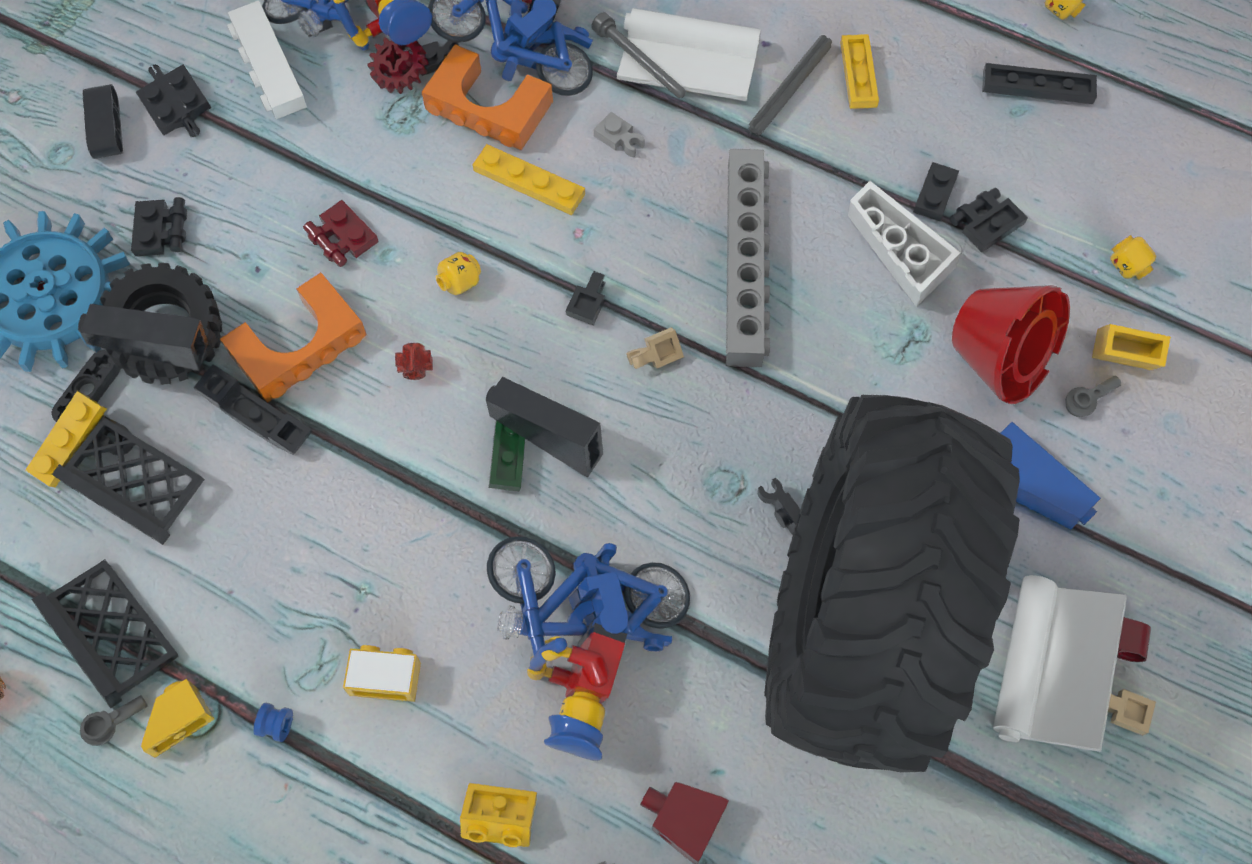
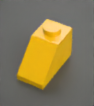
[141,679,215,758]

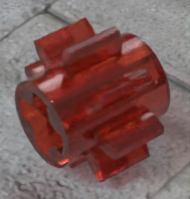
[395,343,433,380]

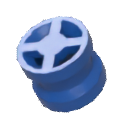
[254,702,293,742]

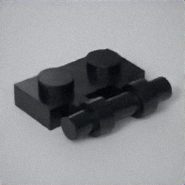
[949,188,1028,253]
[131,197,188,257]

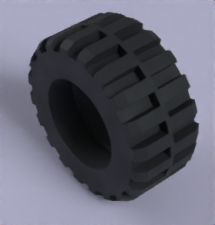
[100,262,223,385]

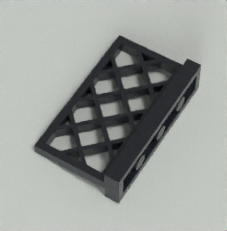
[51,417,205,545]
[31,559,179,709]

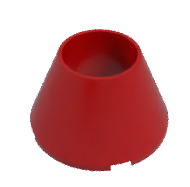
[952,285,1070,404]

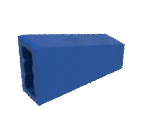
[1000,422,1101,530]

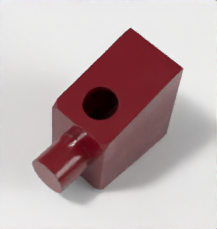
[640,782,729,864]

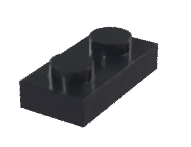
[913,162,959,221]

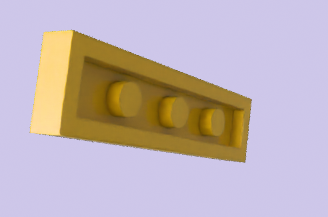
[472,144,585,215]

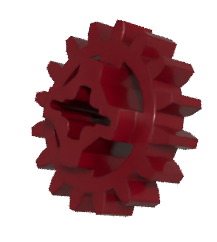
[367,37,429,94]

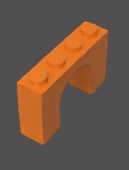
[422,44,553,151]
[220,272,367,403]

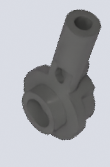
[1065,376,1121,417]
[80,695,148,746]

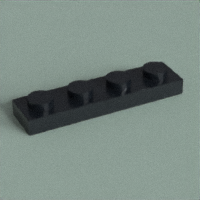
[982,63,1097,104]

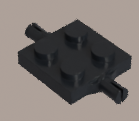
[136,64,212,137]

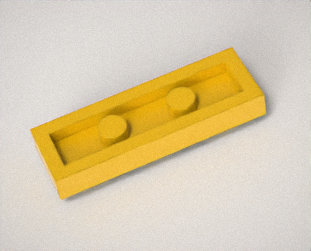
[840,34,879,109]
[25,391,107,488]

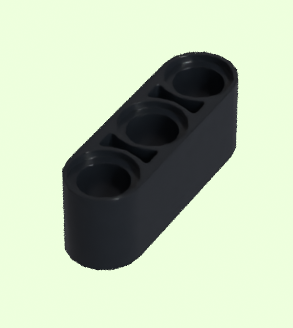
[82,84,123,159]

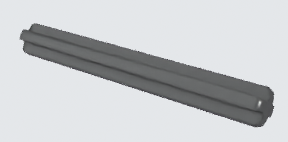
[749,35,832,135]

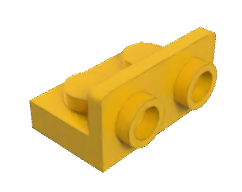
[460,783,537,847]

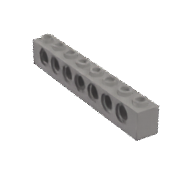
[726,149,770,367]

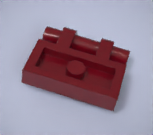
[303,200,379,267]

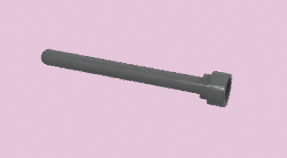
[592,12,686,98]

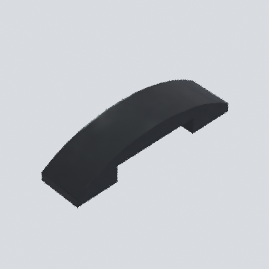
[193,364,313,455]

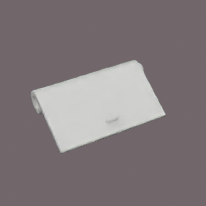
[617,8,761,101]
[993,575,1127,752]

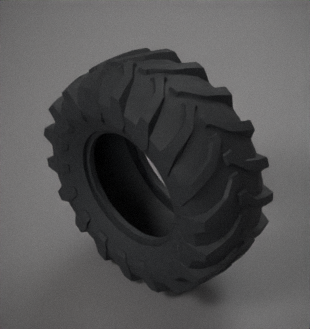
[764,395,1020,772]

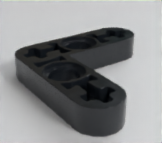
[51,350,133,456]

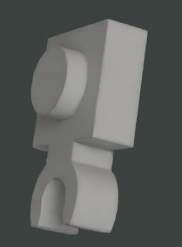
[593,112,645,157]

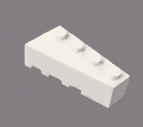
[227,1,307,119]
[848,181,960,307]

